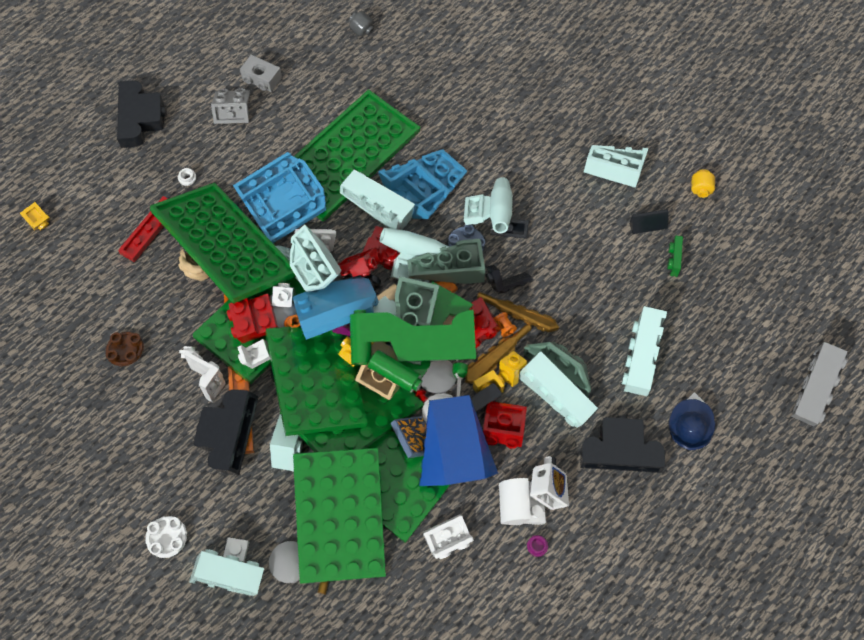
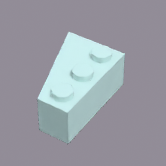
[270,414,303,471]

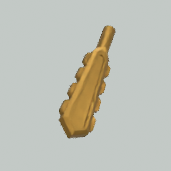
[477,292,559,332]
[465,324,532,384]

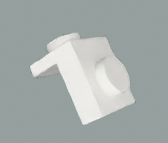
[272,283,294,307]
[237,339,270,369]

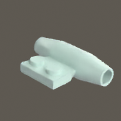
[464,177,513,233]
[380,228,449,283]

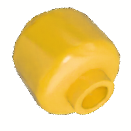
[691,169,715,198]

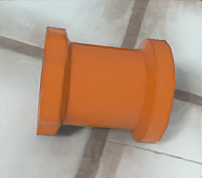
[495,312,517,338]

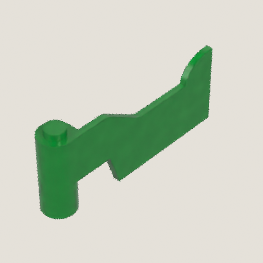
[368,281,473,393]
[350,310,476,365]

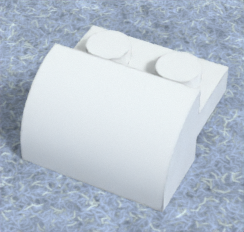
[499,478,546,525]

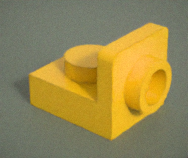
[473,370,505,394]

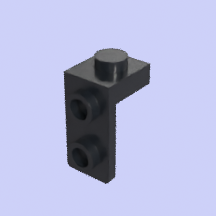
[486,265,532,293]

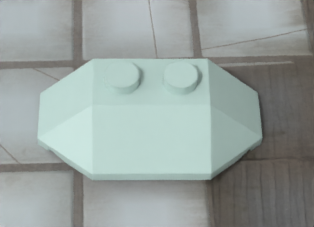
[290,225,341,292]

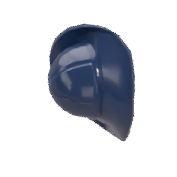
[669,399,715,450]

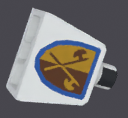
[530,456,569,510]

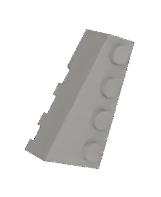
[791,342,848,426]

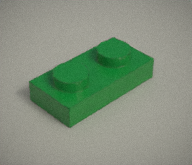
[667,235,683,277]

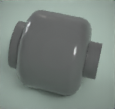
[348,11,374,36]

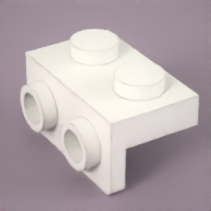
[422,514,474,559]

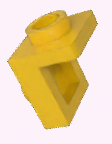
[20,202,50,231]
[499,351,527,387]

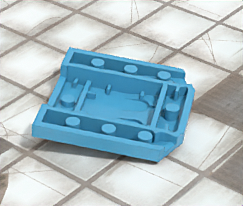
[233,152,326,243]
[293,276,379,340]

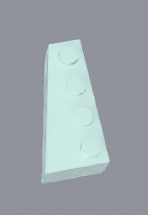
[340,170,415,230]
[622,306,667,396]

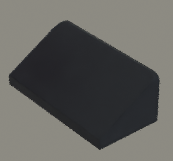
[629,209,669,234]
[490,219,529,239]
[470,383,502,411]

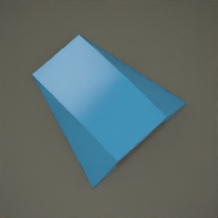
[378,149,467,219]

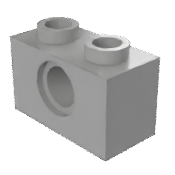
[240,55,282,92]

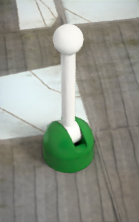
[452,363,468,397]

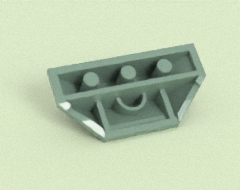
[523,342,591,398]

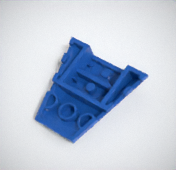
[419,395,498,486]

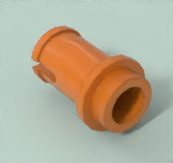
[284,314,300,328]

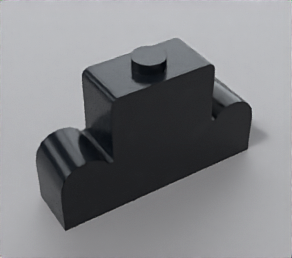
[117,80,167,148]
[193,389,258,475]
[580,416,665,473]

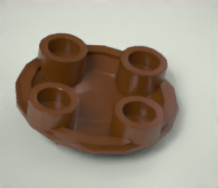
[106,332,144,367]

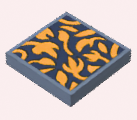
[391,416,427,458]

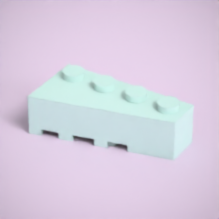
[519,351,598,428]

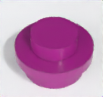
[527,535,548,557]

